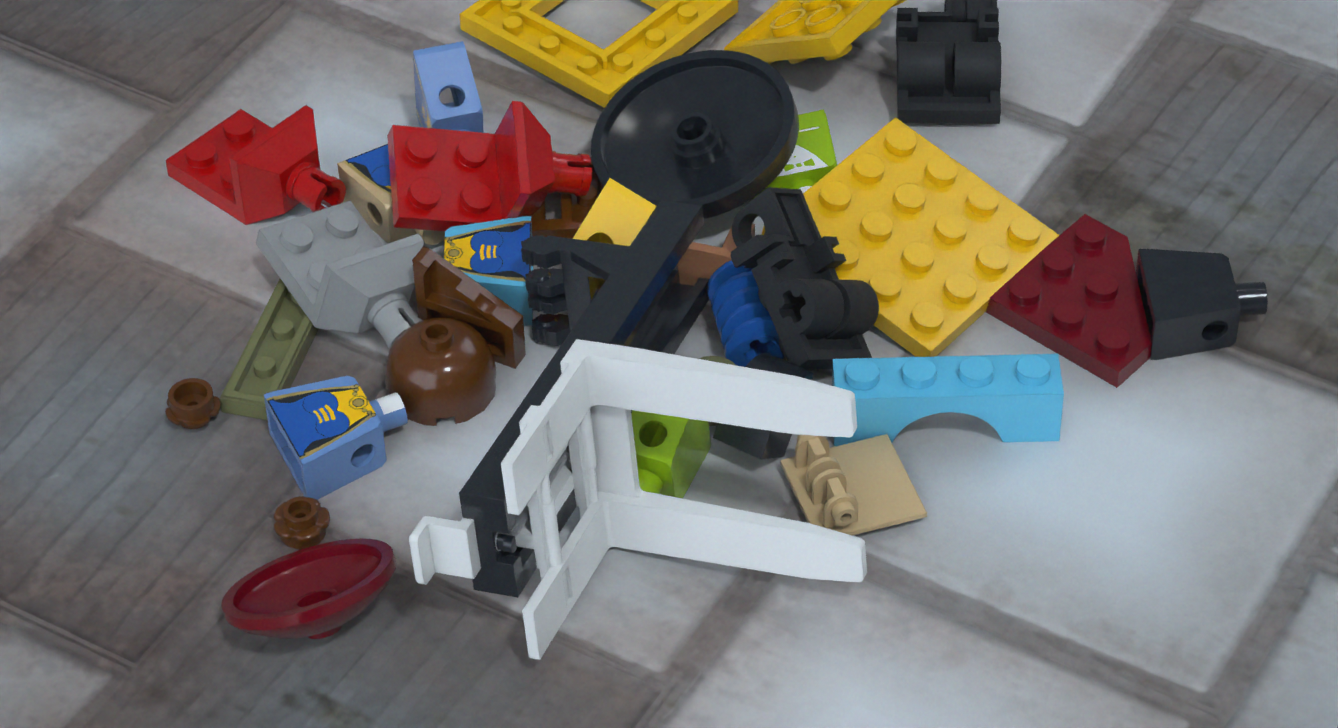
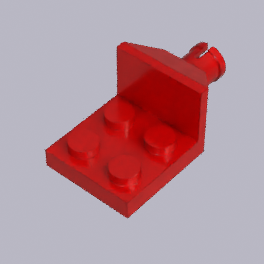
[387,101,592,232]
[166,105,346,225]

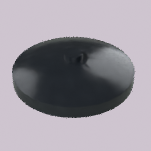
[591,50,799,219]

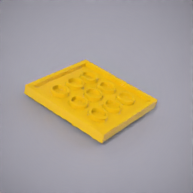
[761,117,1059,357]

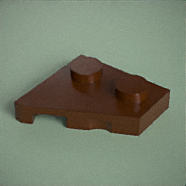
[412,246,526,369]

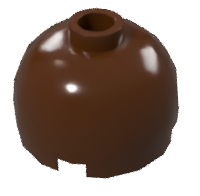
[385,318,496,426]

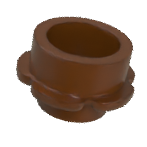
[165,378,221,429]
[274,496,330,550]

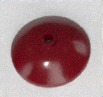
[221,538,397,640]

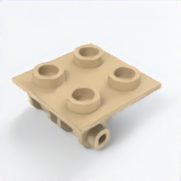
[780,434,927,535]

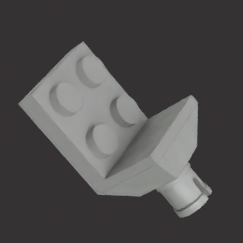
[256,201,424,350]

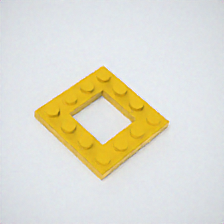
[459,0,738,108]

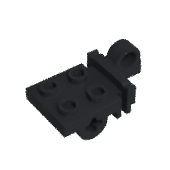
[896,0,1002,124]
[730,187,879,370]

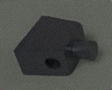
[1136,249,1268,360]

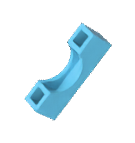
[832,354,1064,446]

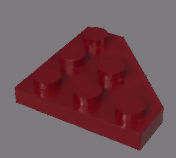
[986,214,1152,388]

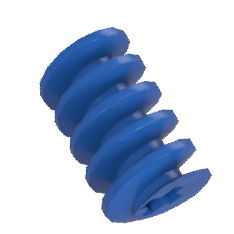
[707,260,784,367]

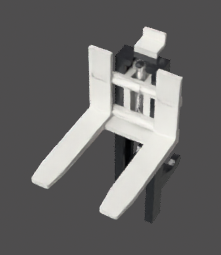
[409,200,867,660]

